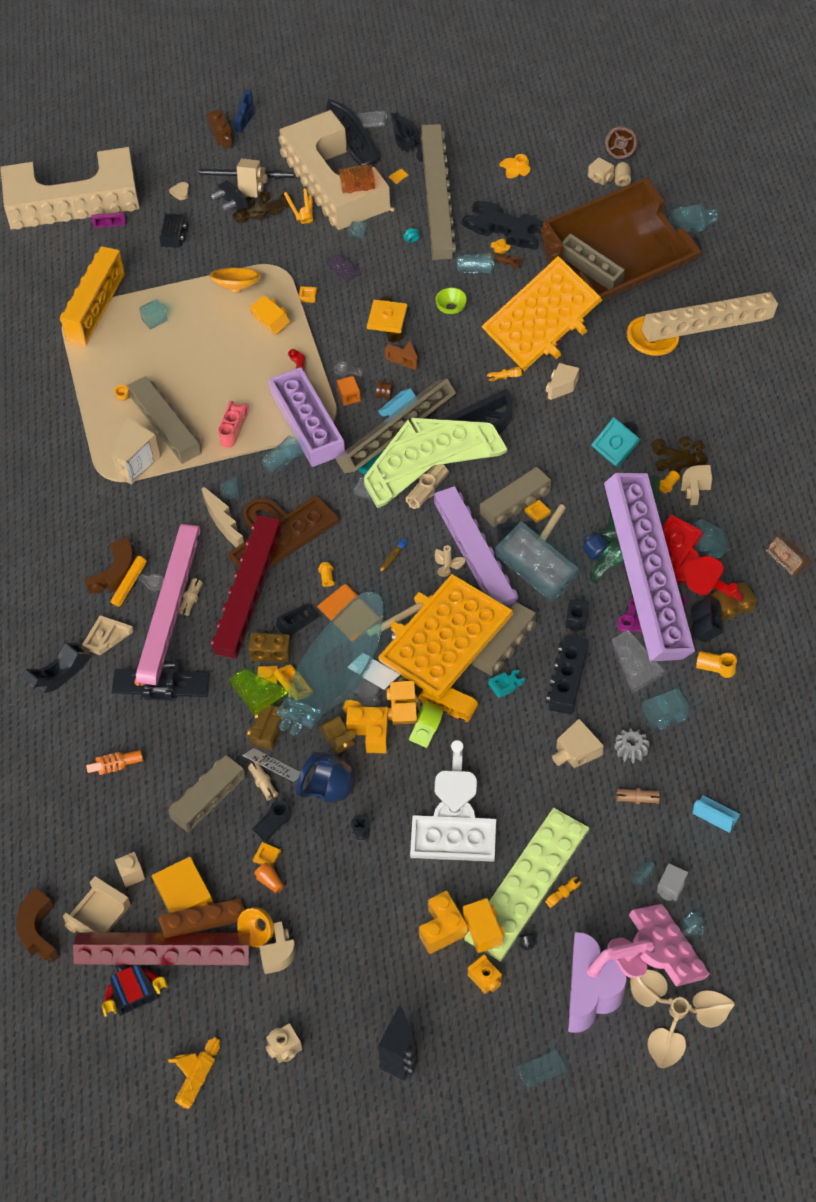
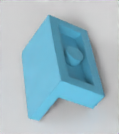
[378,388,416,416]
[692,795,740,833]

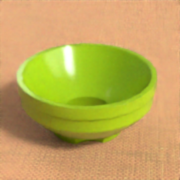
[436,288,467,314]

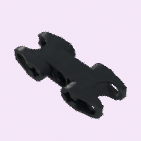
[462,201,543,250]

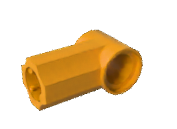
[696,651,737,678]

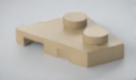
[82,616,134,655]

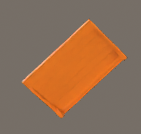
[317,584,383,643]

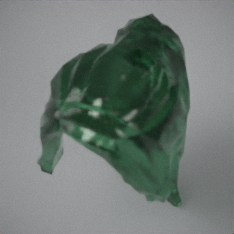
[588,538,625,584]

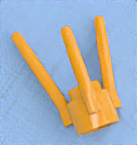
[284,188,314,224]

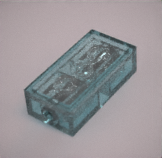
[496,521,579,602]

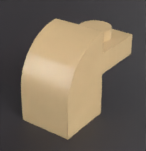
[681,465,712,505]
[260,922,296,974]

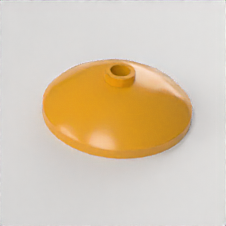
[210,268,261,292]
[627,316,679,356]

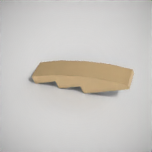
[202,487,244,547]

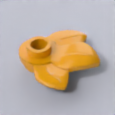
[499,154,530,178]

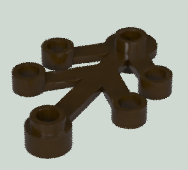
[233,192,293,223]
[651,436,708,473]

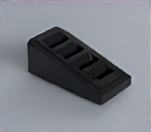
[276,604,319,636]

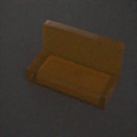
[766,537,812,576]

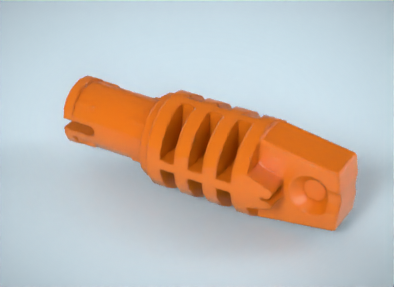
[86,750,143,775]

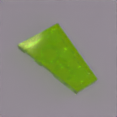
[228,669,287,715]

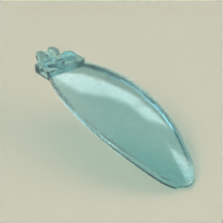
[277,592,383,735]

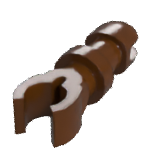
[490,252,522,269]

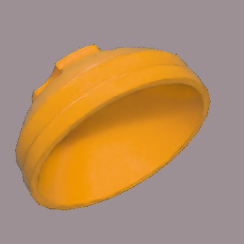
[237,907,274,947]

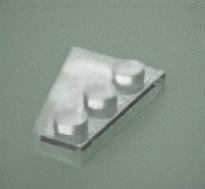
[612,630,664,693]

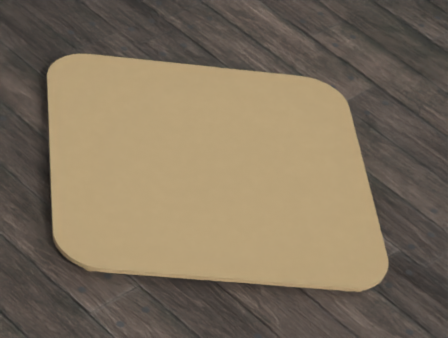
[62,264,337,482]

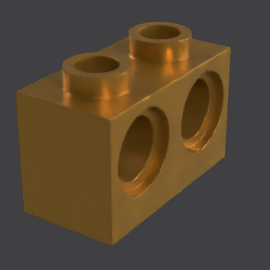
[248,633,291,663]

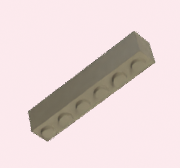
[127,376,201,464]

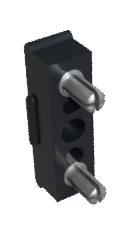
[211,180,248,211]

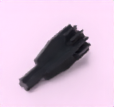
[391,112,421,153]

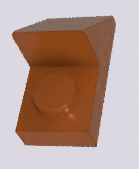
[385,341,418,370]

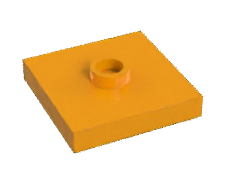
[367,300,408,333]

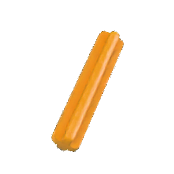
[111,556,146,607]

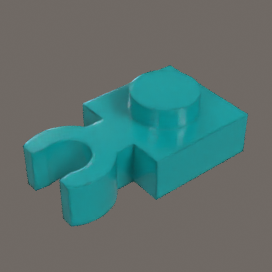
[488,670,525,698]

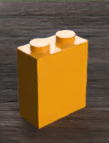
[152,857,213,913]

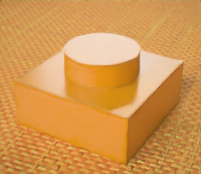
[257,666,278,686]

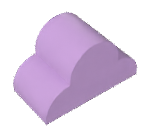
[568,932,626,1033]

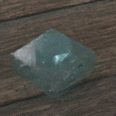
[348,221,368,239]

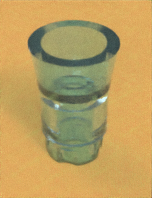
[457,252,494,275]
[261,435,303,474]

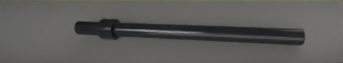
[199,169,295,179]

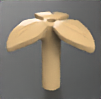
[435,545,466,577]

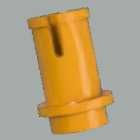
[658,471,680,493]
[318,562,334,587]

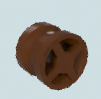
[376,380,394,400]

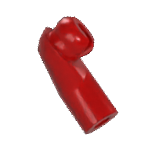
[288,349,305,371]

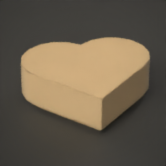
[169,182,189,200]

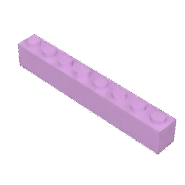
[434,486,518,609]

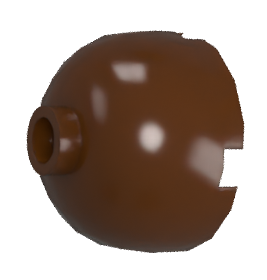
[605,126,637,160]

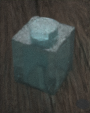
[139,299,168,329]

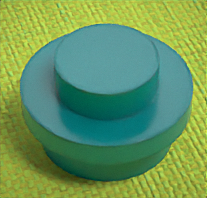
[403,228,420,243]

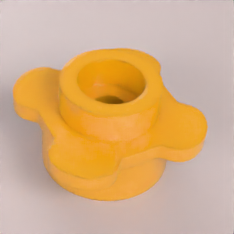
[491,239,510,254]

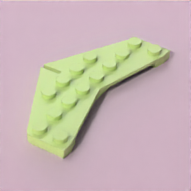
[364,418,507,508]

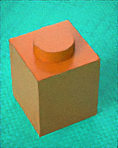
[337,376,361,406]

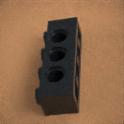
[546,635,588,715]

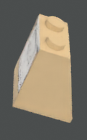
[112,418,160,485]

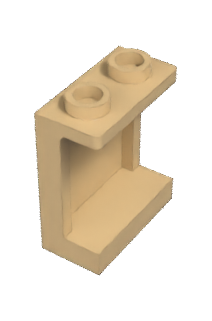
[63,876,131,933]

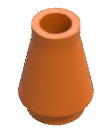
[254,862,285,894]

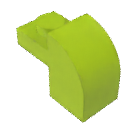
[409,699,443,748]

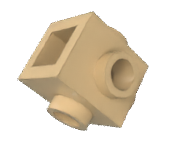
[265,1023,302,1063]

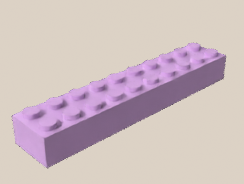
[604,473,695,661]

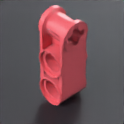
[218,401,249,448]

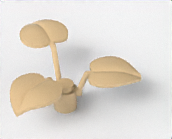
[630,970,734,1068]

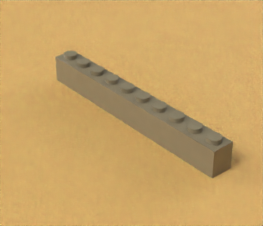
[421,124,456,260]

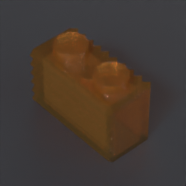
[339,164,375,194]

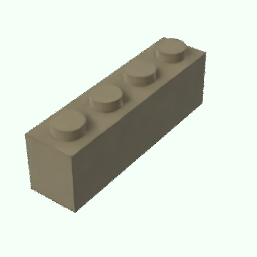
[562,233,624,290]
[480,467,551,527]
[472,602,537,676]
[168,755,245,833]

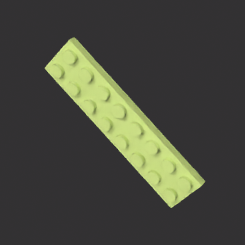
[464,808,589,962]

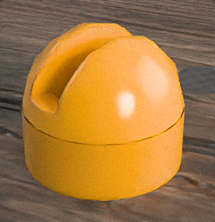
[114,385,129,401]

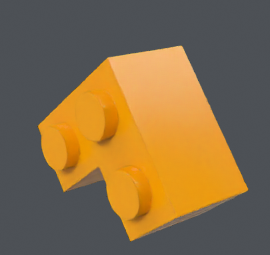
[346,707,388,753]
[419,891,468,954]

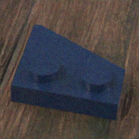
[234,90,255,133]

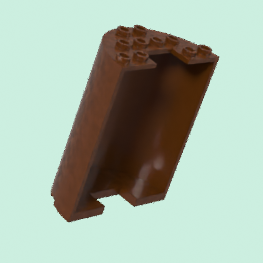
[541,177,702,304]

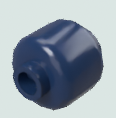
[583,533,611,561]

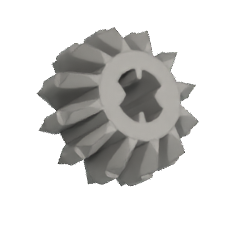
[614,728,649,763]

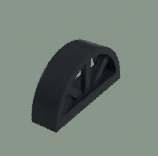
[445,389,512,434]

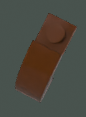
[84,537,134,594]
[16,887,59,963]

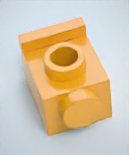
[468,955,502,994]

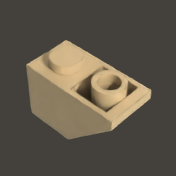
[546,363,579,400]

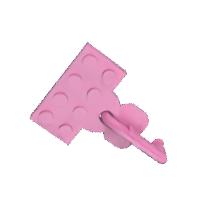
[587,904,710,987]

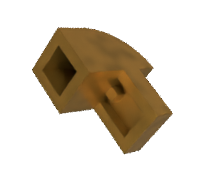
[318,716,356,754]

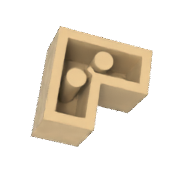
[237,159,268,198]

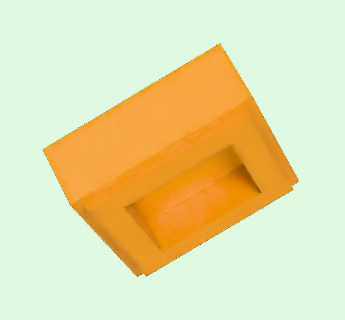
[299,286,317,303]
[525,500,551,523]
[253,842,281,866]

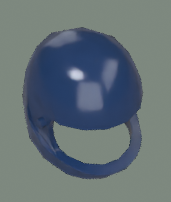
[296,752,354,803]

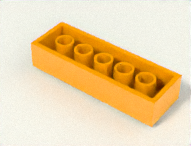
[60,246,125,346]

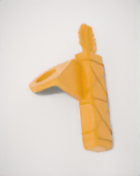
[168,1037,220,1109]

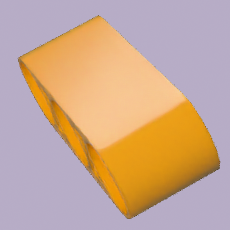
[418,688,478,722]

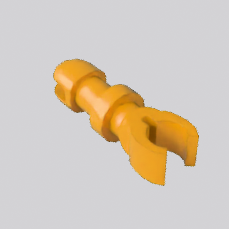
[487,367,522,381]
[545,877,581,908]

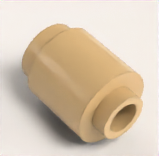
[615,162,631,186]

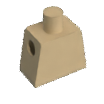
[552,719,604,768]

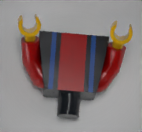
[102,965,169,1017]

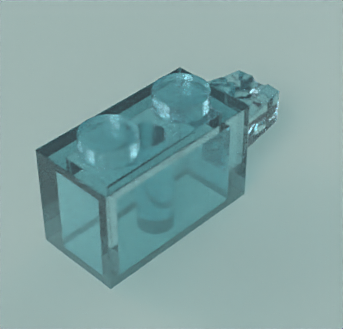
[669,204,718,233]

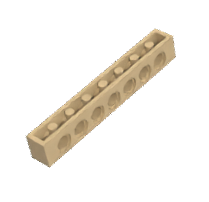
[642,292,778,342]

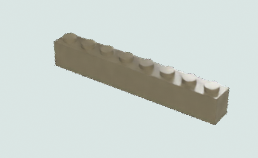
[335,378,456,473]

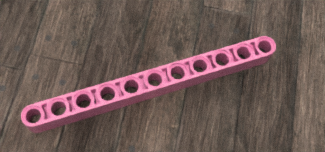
[136,524,200,685]

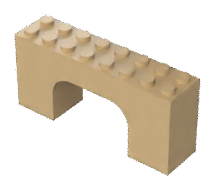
[278,110,390,230]
[1,147,139,229]

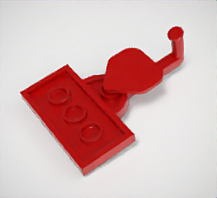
[662,515,744,602]

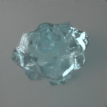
[681,912,705,937]

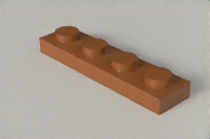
[158,899,245,938]

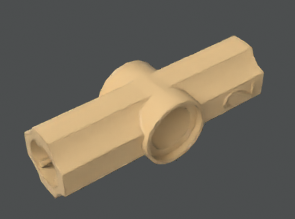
[406,464,449,509]

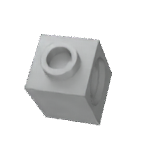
[657,863,688,901]

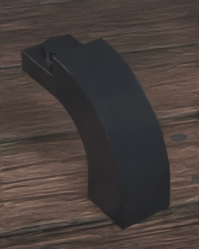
[22,643,90,693]

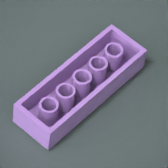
[268,367,345,467]

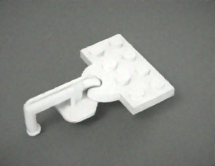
[410,740,496,862]

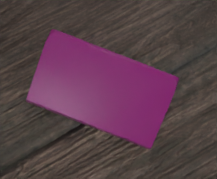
[91,212,126,228]

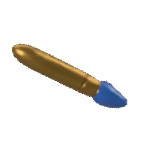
[380,538,407,572]

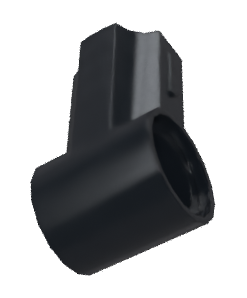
[253,800,291,841]

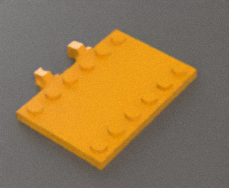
[481,257,602,371]
[378,574,513,700]

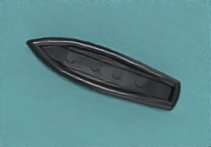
[326,99,379,168]

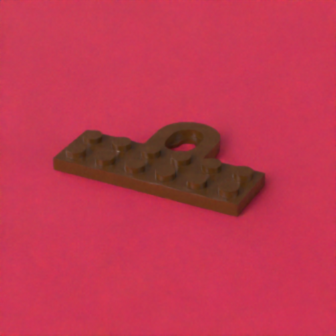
[227,495,339,569]

